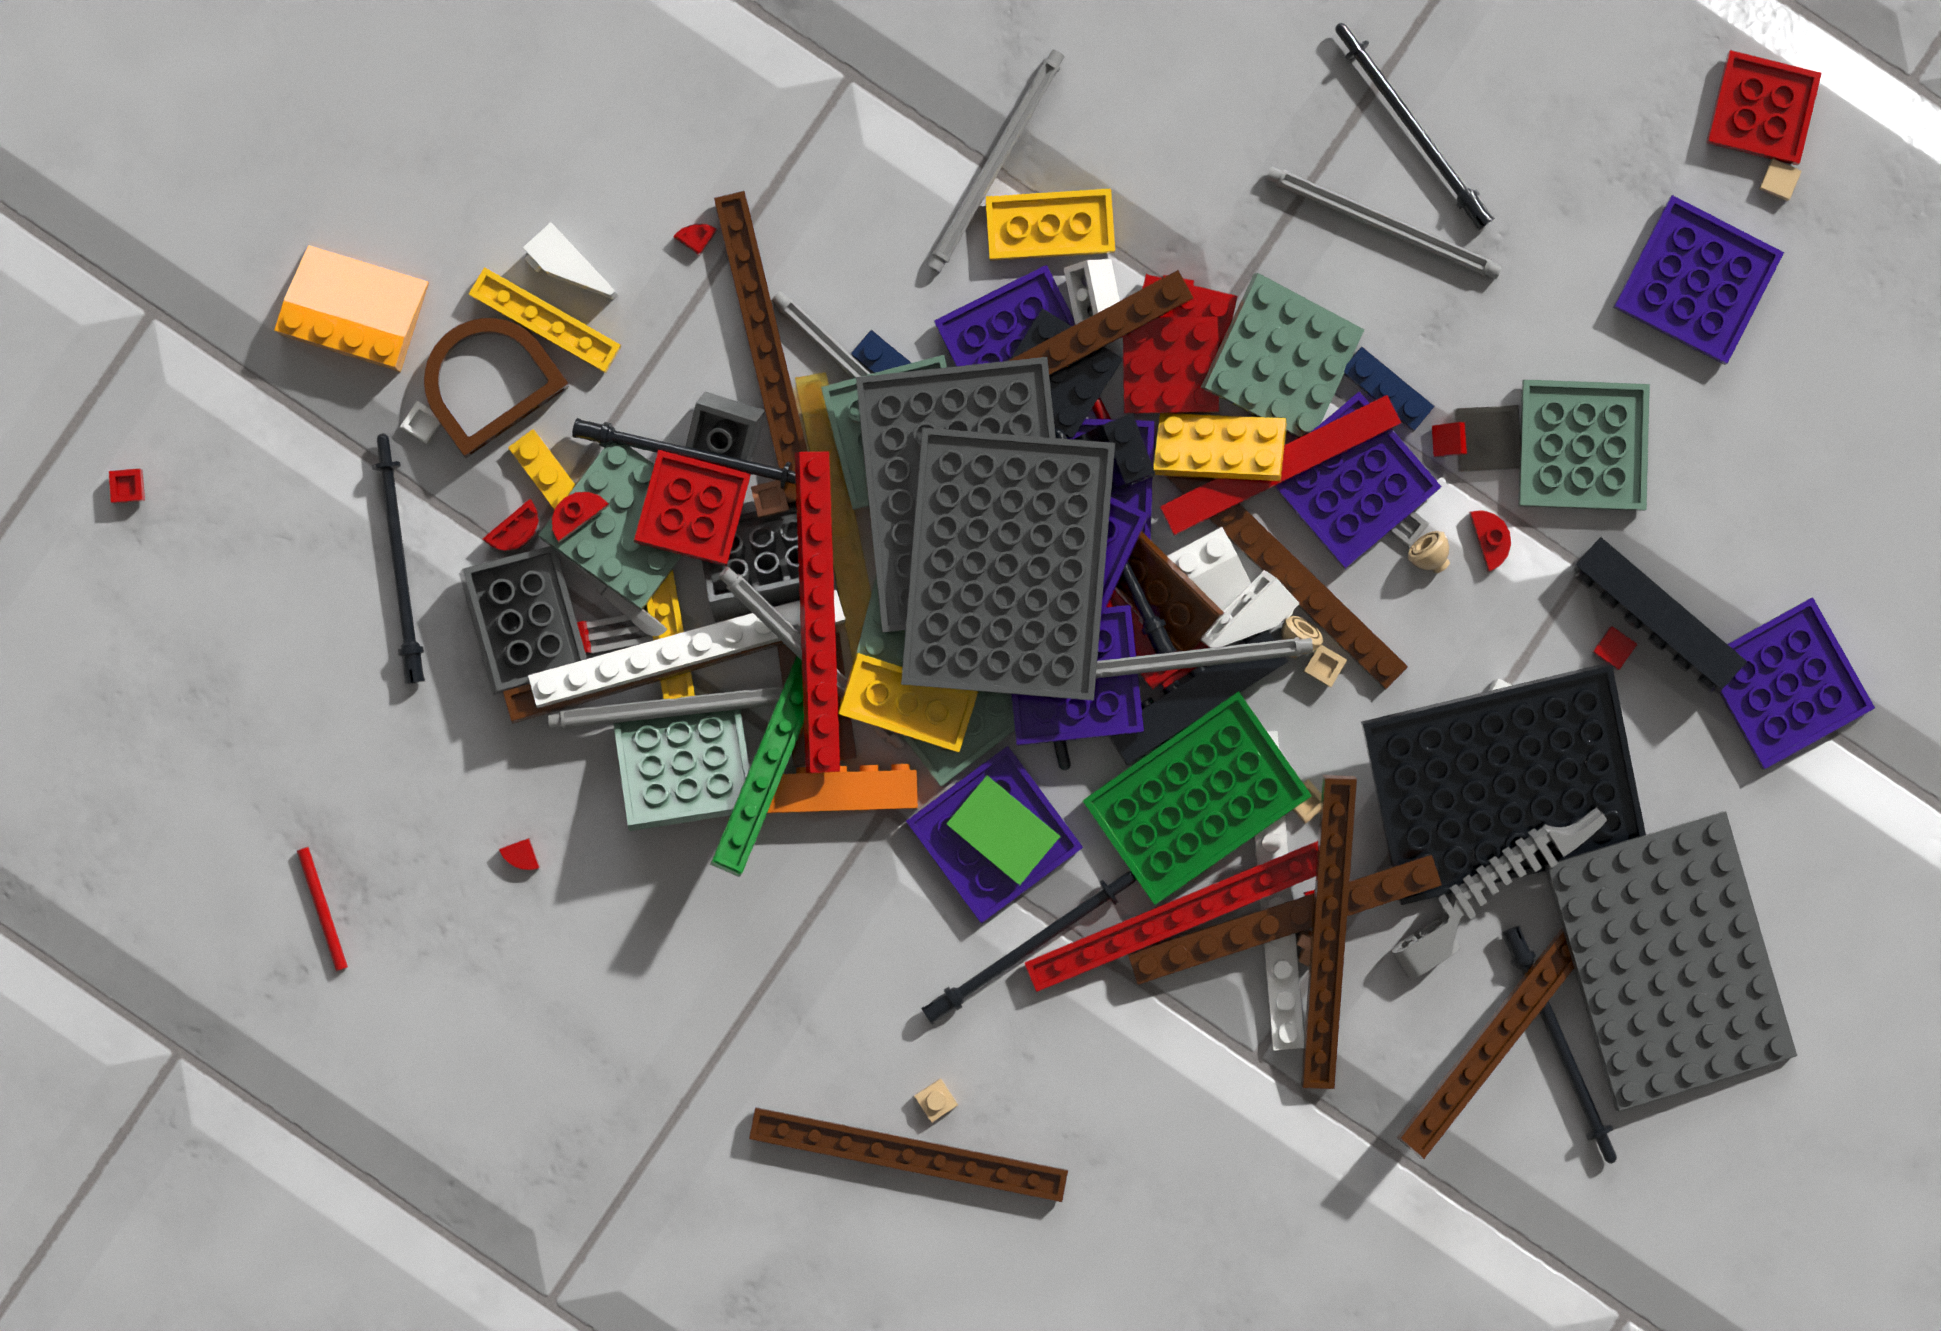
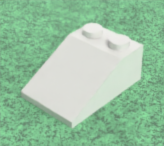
[1167,527,1251,611]

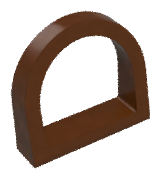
[424,318,569,459]

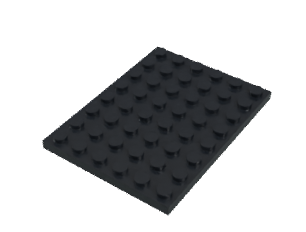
[1361,662,1646,905]

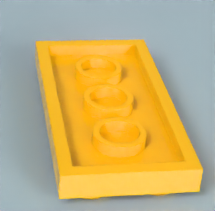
[985,188,1115,261]
[1153,413,1287,481]
[838,653,978,752]

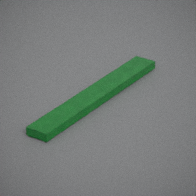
[710,655,804,877]

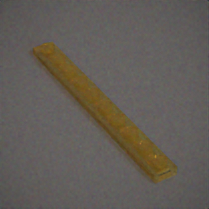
[794,372,871,664]

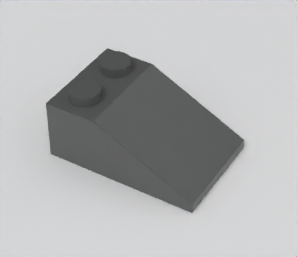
[686,391,765,461]

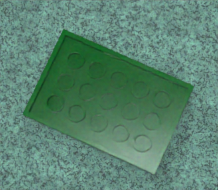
[1082,691,1312,905]

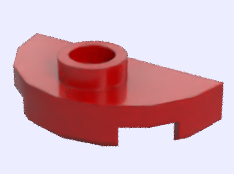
[552,492,609,544]
[482,498,539,551]
[1469,510,1511,572]

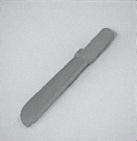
[575,565,667,636]

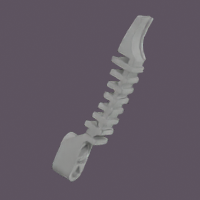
[1392,807,1607,979]

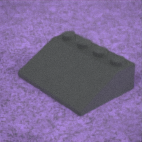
[702,503,839,622]
[459,546,587,695]

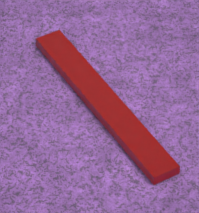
[1160,395,1401,536]

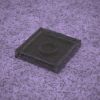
[1454,405,1521,472]

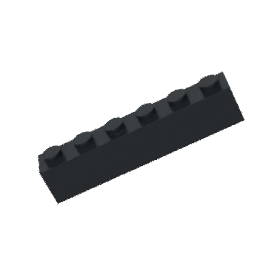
[1573,537,1747,694]
[1108,630,1288,765]

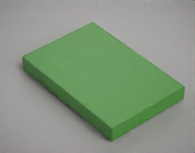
[947,775,1060,885]

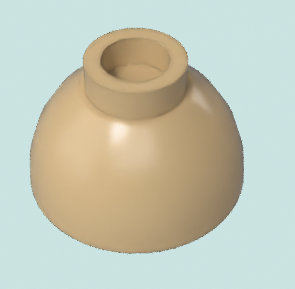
[1408,531,1450,573]
[1281,616,1323,658]

